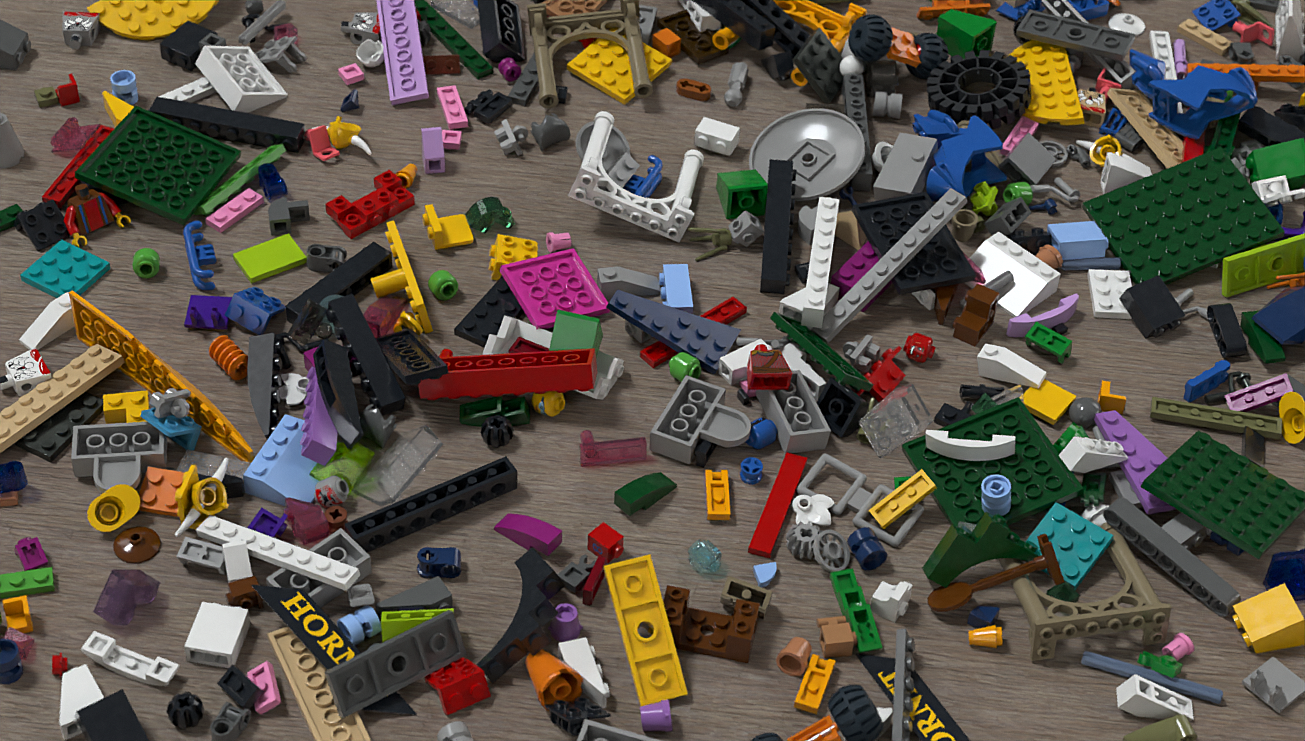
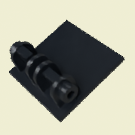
[544,698,611,736]

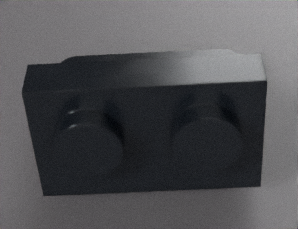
[13,199,70,251]

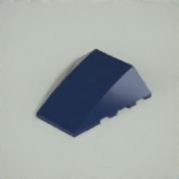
[1252,286,1305,345]

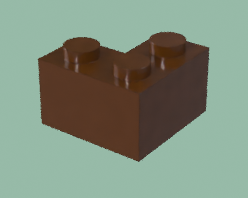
[952,283,1000,347]

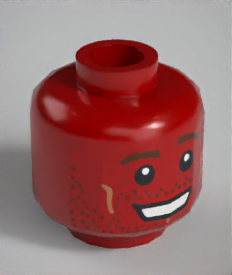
[903,333,936,363]

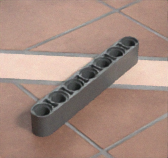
[1103,497,1241,617]

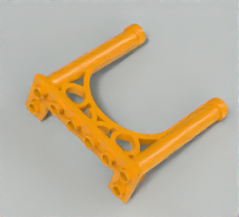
[712,0,867,86]

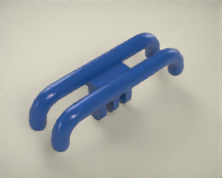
[623,155,663,198]
[183,221,217,291]

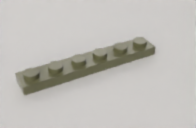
[1150,397,1282,440]

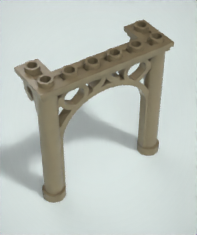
[527,0,653,108]
[998,522,1171,661]

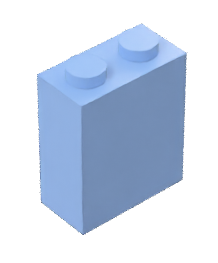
[1047,221,1108,260]

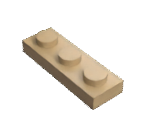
[1177,18,1233,56]

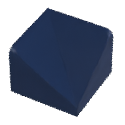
[967,606,1000,629]

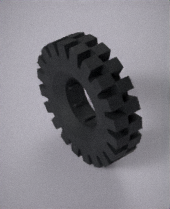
[927,50,1031,130]

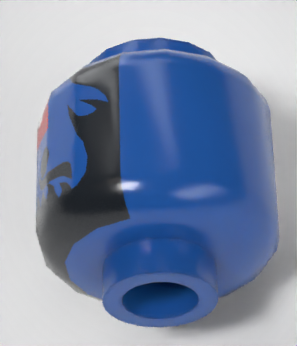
[746,417,777,449]

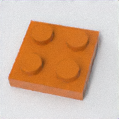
[138,467,185,517]

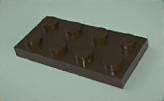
[657,9,729,65]

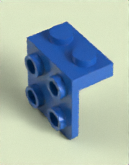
[224,287,286,335]

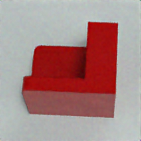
[55,74,80,107]

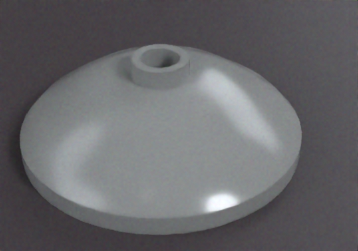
[575,121,630,172]

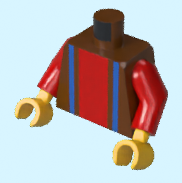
[64,184,131,247]

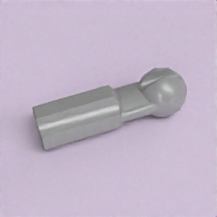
[724,62,749,107]

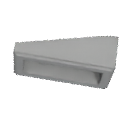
[347,584,375,607]

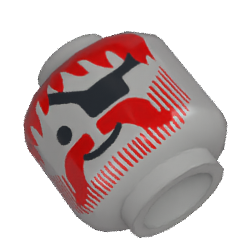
[314,476,349,509]

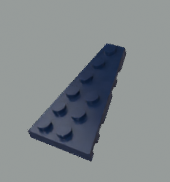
[606,289,741,375]

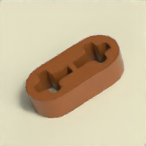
[676,78,711,101]

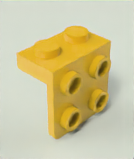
[422,204,474,250]
[489,234,538,280]
[175,465,215,529]

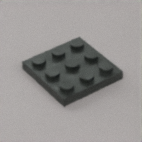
[792,28,844,104]

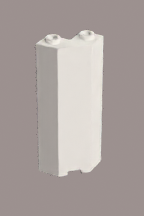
[483,316,624,400]

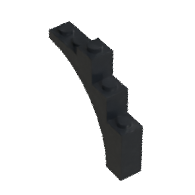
[476,548,566,684]

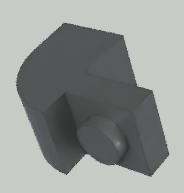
[268,197,310,236]

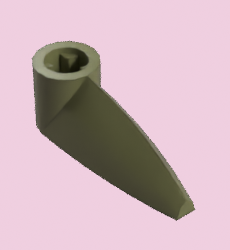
[1231,0,1274,31]
[1123,714,1197,741]

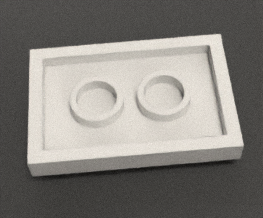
[1087,269,1132,319]

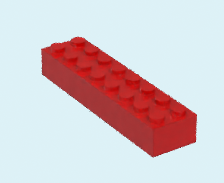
[418,348,598,400]

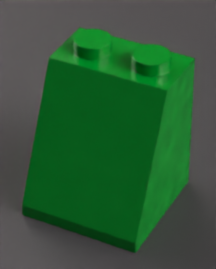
[936,9,997,59]
[1245,138,1305,191]
[716,169,768,219]
[549,310,603,358]

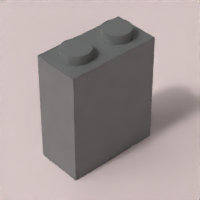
[997,132,1056,186]

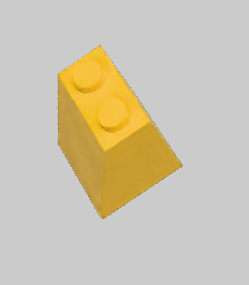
[1232,583,1305,654]

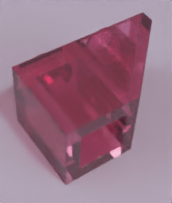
[283,497,329,545]

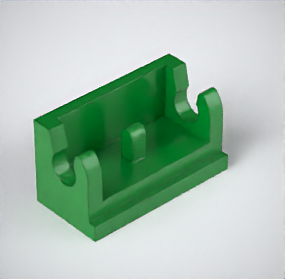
[1025,322,1072,364]

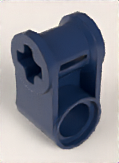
[417,547,461,578]

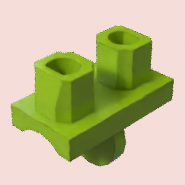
[970,181,998,216]

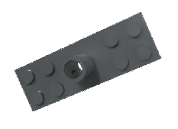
[1016,10,1135,65]
[324,610,467,718]

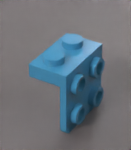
[140,408,202,451]

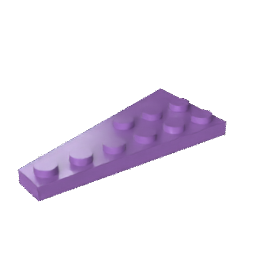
[1094,410,1175,515]

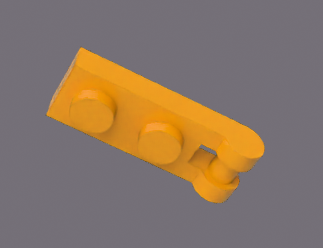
[705,470,730,520]
[794,654,836,714]

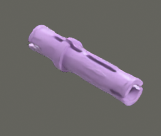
[1173,39,1188,80]

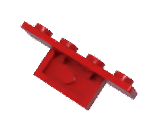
[851,346,906,403]

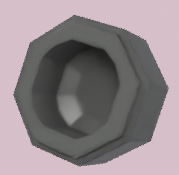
[245,0,264,14]

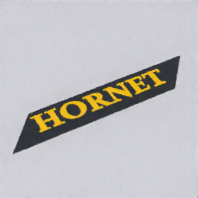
[251,585,417,715]
[855,654,970,741]

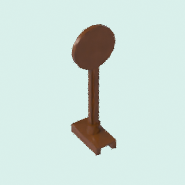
[927,533,1065,612]

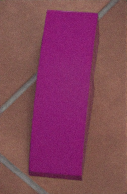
[494,513,562,556]

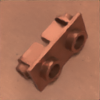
[423,55,460,74]

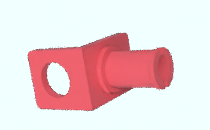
[1233,21,1274,45]
[1095,68,1122,104]
[304,125,340,161]

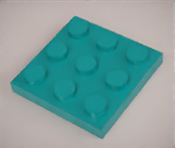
[20,240,111,298]
[1025,502,1114,590]

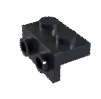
[1006,227,1052,256]

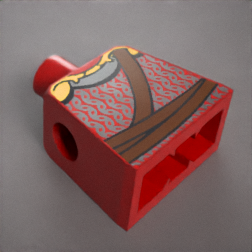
[747,344,792,390]

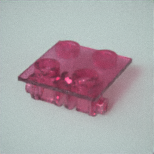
[51,117,101,152]

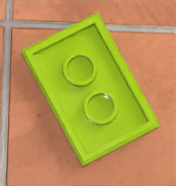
[233,233,307,284]

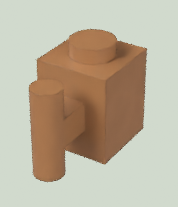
[817,616,857,659]

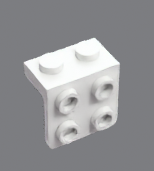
[1251,175,1305,207]

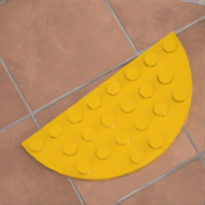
[87,0,219,40]
[1007,40,1084,125]

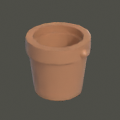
[1035,244,1063,270]
[776,637,812,676]

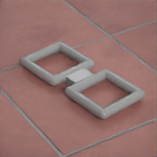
[796,453,924,547]

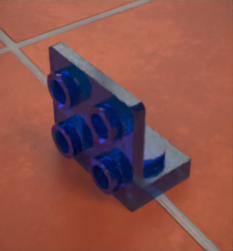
[1263,549,1305,601]

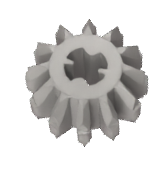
[786,521,825,560]

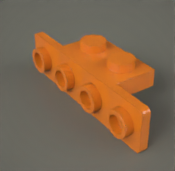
[917,0,991,20]

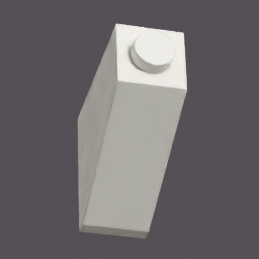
[1100,152,1152,194]
[779,283,839,330]
[59,664,104,740]

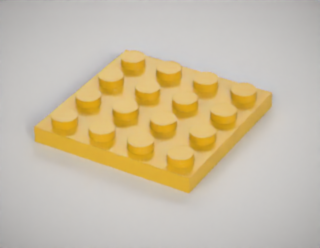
[567,27,672,105]

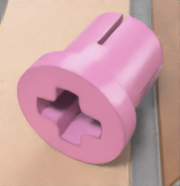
[546,232,571,253]
[1162,633,1194,662]

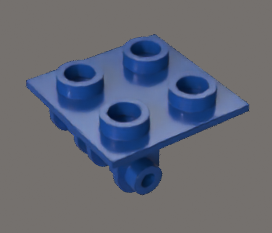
[996,0,1045,20]
[1192,0,1241,31]

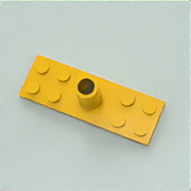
[371,220,433,334]
[603,554,688,707]

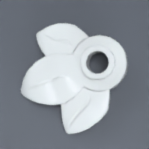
[279,373,309,405]
[792,494,834,526]

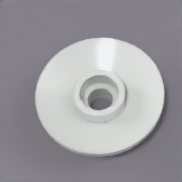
[1109,13,1145,37]

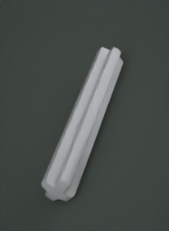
[238,0,286,45]

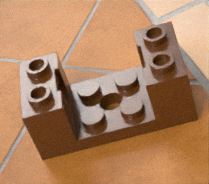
[663,585,760,663]

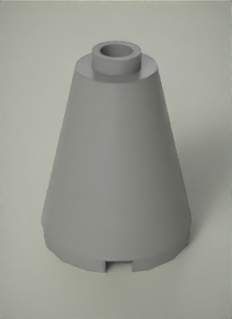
[0,113,24,169]

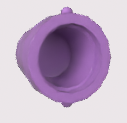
[548,603,583,642]
[640,699,673,732]

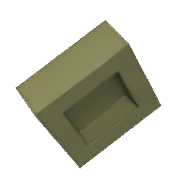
[34,86,58,108]

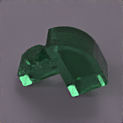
[465,197,515,234]

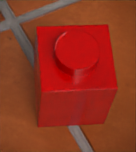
[587,522,624,564]

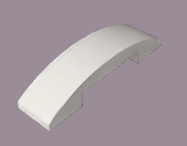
[926,430,1015,461]
[81,631,179,686]

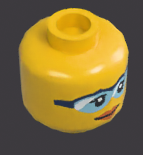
[532,391,565,417]

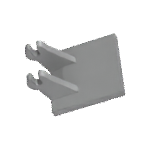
[255,36,307,73]
[1242,657,1305,713]

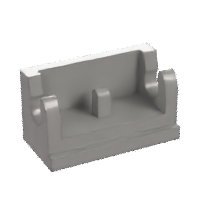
[176,537,226,575]

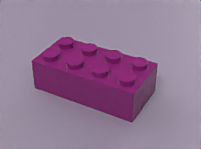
[830,241,892,312]

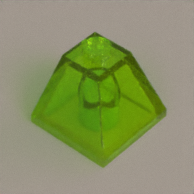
[309,442,375,498]

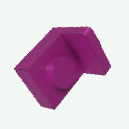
[14,537,48,571]

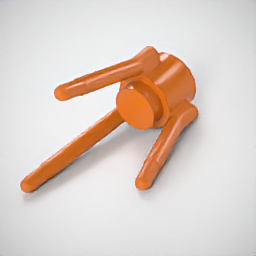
[1267,272,1305,289]

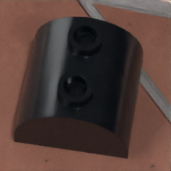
[816,377,869,438]

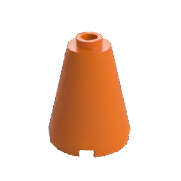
[525,649,583,711]

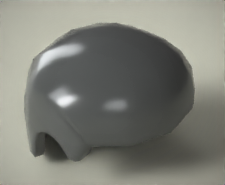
[1069,397,1102,428]

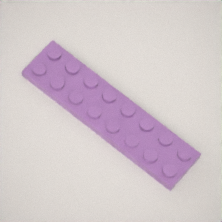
[376,0,429,105]

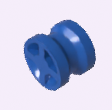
[740,457,763,485]

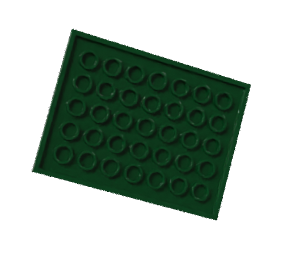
[1082,147,1285,285]

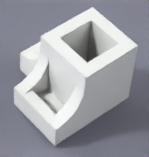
[870,581,912,623]

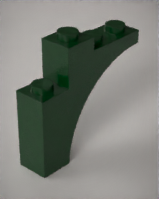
[922,512,1041,588]

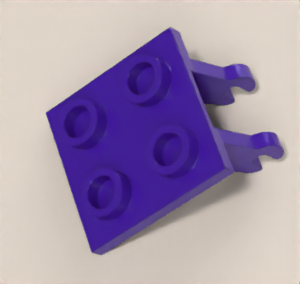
[184,295,232,330]

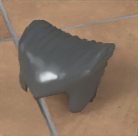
[530,113,571,151]
[359,404,397,449]

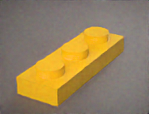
[868,469,937,530]

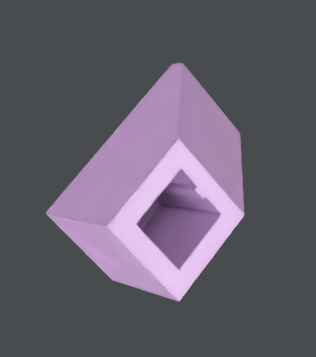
[421,127,445,174]

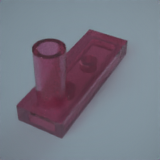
[580,430,647,467]

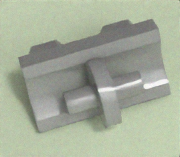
[494,119,528,156]
[843,334,881,372]
[149,388,191,418]

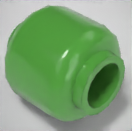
[1003,182,1033,206]
[132,248,160,279]
[428,270,458,301]
[669,352,702,382]

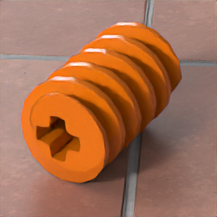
[209,335,248,380]

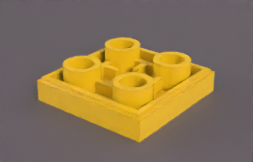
[1020,379,1076,425]

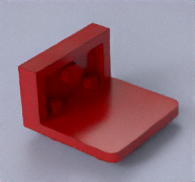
[424,658,491,715]

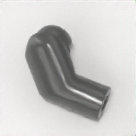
[1066,144,1091,168]

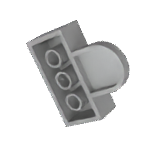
[649,375,751,464]
[71,422,167,494]

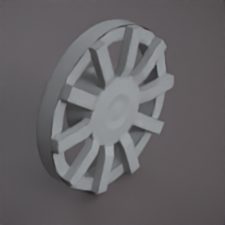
[1039,140,1068,168]
[812,530,850,572]

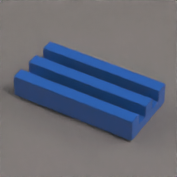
[1099,108,1128,137]

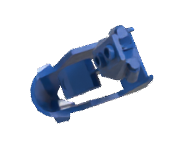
[1129,49,1258,139]
[912,110,1007,202]

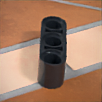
[1207,303,1247,358]

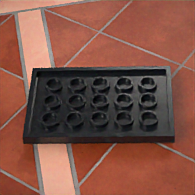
[852,192,976,295]

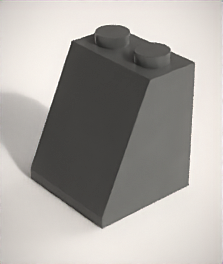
[0,19,31,71]

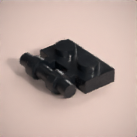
[464,89,513,124]

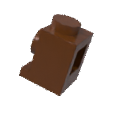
[225,576,264,609]

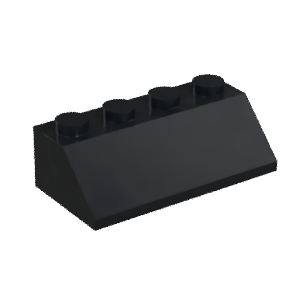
[477,0,526,63]

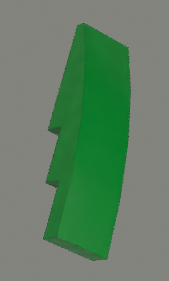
[829,568,883,653]

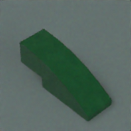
[1240,310,1285,364]
[459,396,530,427]
[614,472,677,516]

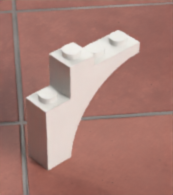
[719,338,826,400]

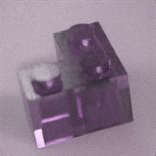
[93,569,161,625]

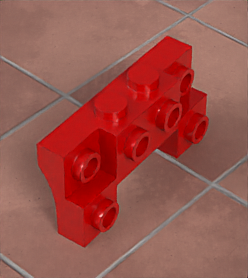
[325,170,415,239]

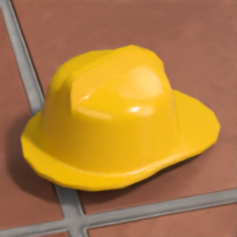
[1279,392,1305,444]
[87,484,140,532]

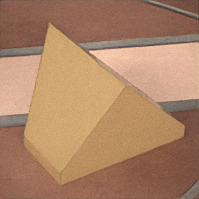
[835,211,867,250]

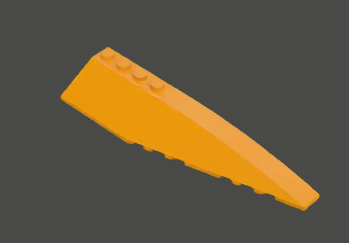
[69,290,254,466]

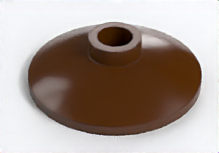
[113,526,160,564]

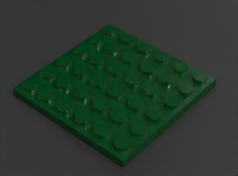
[75,106,241,225]
[902,397,1084,532]
[1141,430,1305,559]

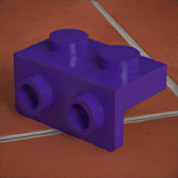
[247,507,288,538]

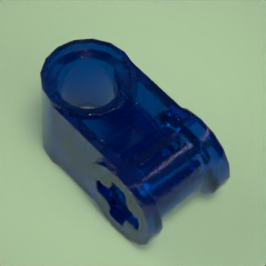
[258,163,288,201]
[0,461,28,494]

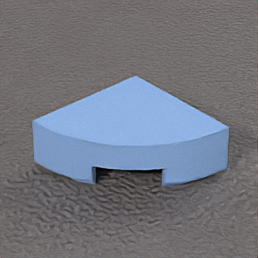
[753,562,777,588]

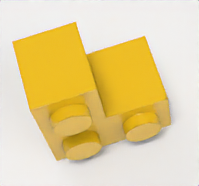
[103,390,151,424]

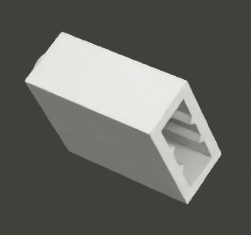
[184,602,250,668]

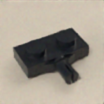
[934,401,974,427]

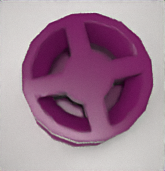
[498,58,521,82]

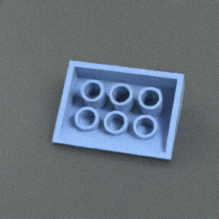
[243,414,347,513]

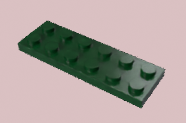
[770,312,874,392]

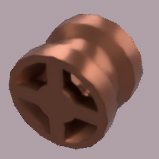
[324,506,348,534]

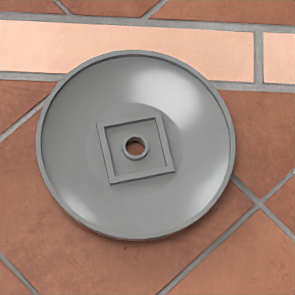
[749,108,865,201]

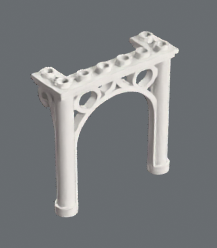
[568,111,704,242]

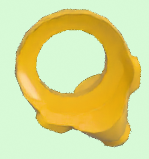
[393,310,423,335]

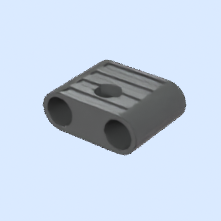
[1114,123,1145,152]

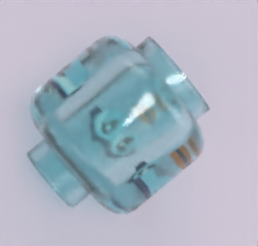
[688,539,722,574]

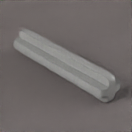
[959,270,1014,309]

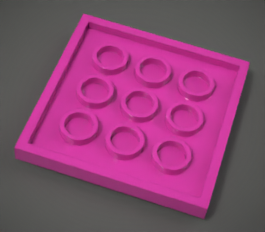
[500,248,610,329]

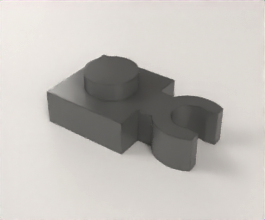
[558,554,596,593]

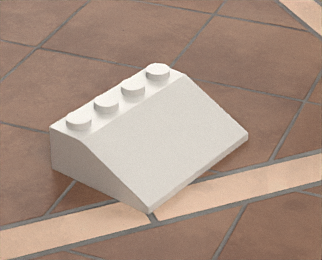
[1275,0,1305,62]
[195,46,288,112]
[965,232,1060,317]

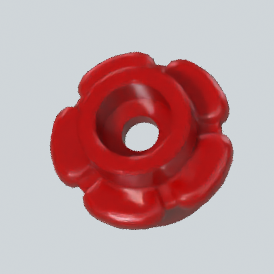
[52,653,68,677]

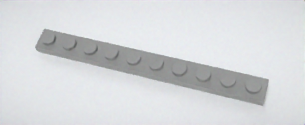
[811,188,967,344]

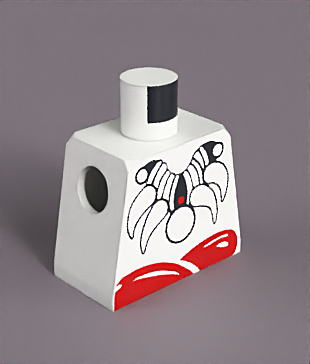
[0,348,52,396]

